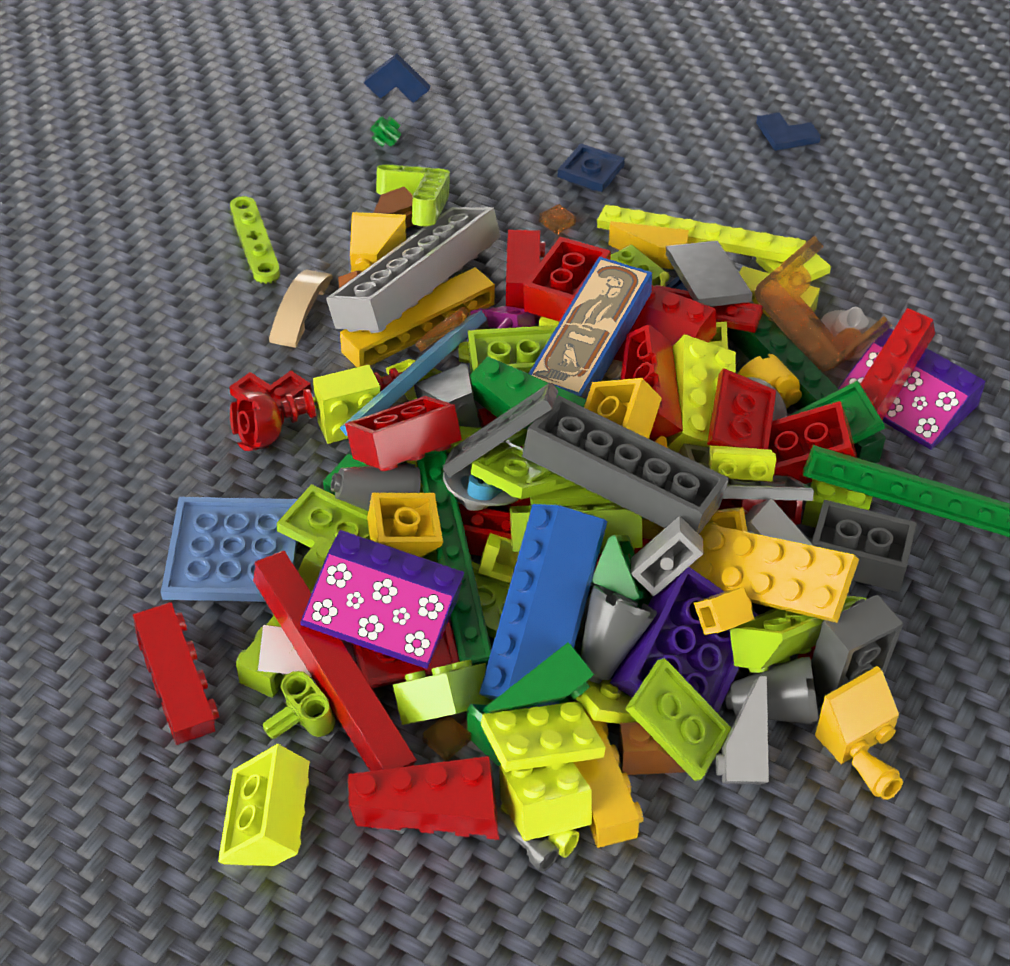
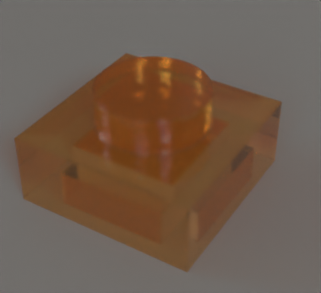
[540,204,576,234]
[422,715,471,761]

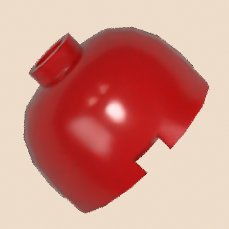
[230,392,284,451]

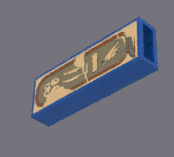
[529,257,652,400]

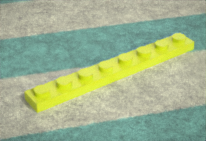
[597,205,806,265]

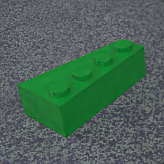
[470,356,586,430]

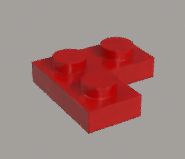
[229,370,312,409]

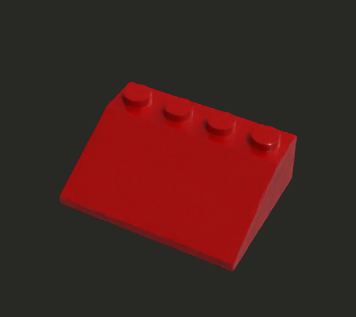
[614,286,717,361]

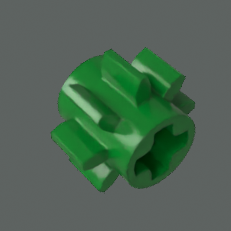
[371,116,401,147]

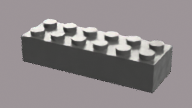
[522,396,729,534]

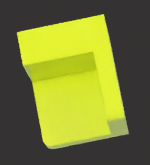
[478,533,519,583]

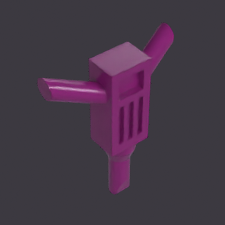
[470,306,542,329]

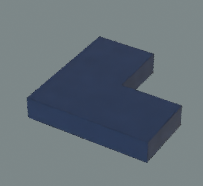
[363,53,431,102]
[756,112,821,151]

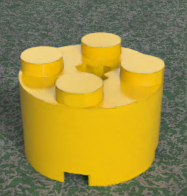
[738,354,802,409]

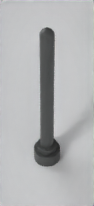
[429,755,559,872]

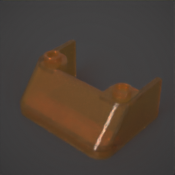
[755,236,892,372]

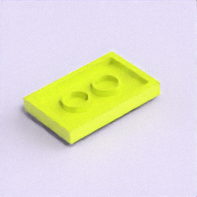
[481,701,606,772]

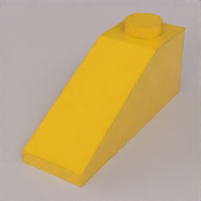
[608,221,689,269]

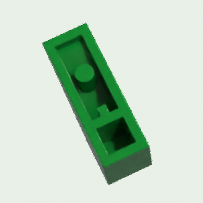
[483,642,594,714]

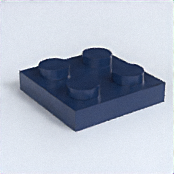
[558,143,625,192]

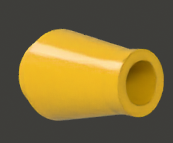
[852,750,903,800]

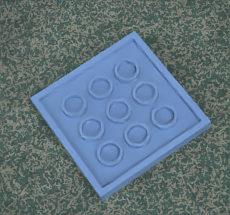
[161,497,298,602]

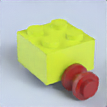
[281,365,402,444]

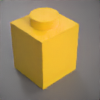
[694,587,755,635]

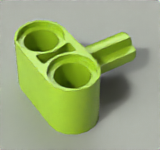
[262,671,335,739]

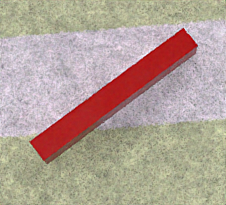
[253,550,417,771]

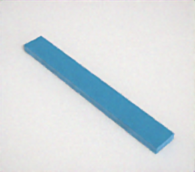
[340,310,487,436]

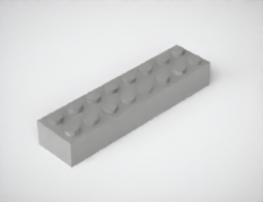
[326,207,501,333]

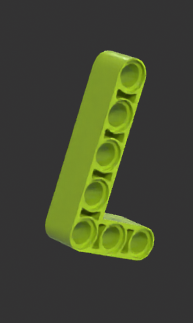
[376,165,450,226]

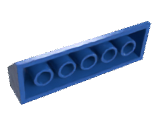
[479,504,607,709]

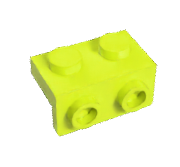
[709,445,776,482]

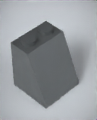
[414,363,481,428]

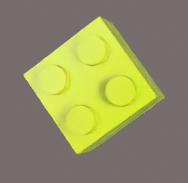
[499,762,592,841]

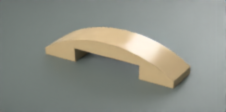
[269,270,332,348]

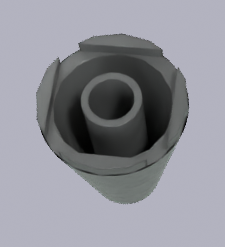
[331,463,421,511]
[580,585,657,684]
[726,657,819,725]

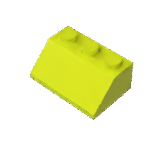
[218,744,310,866]

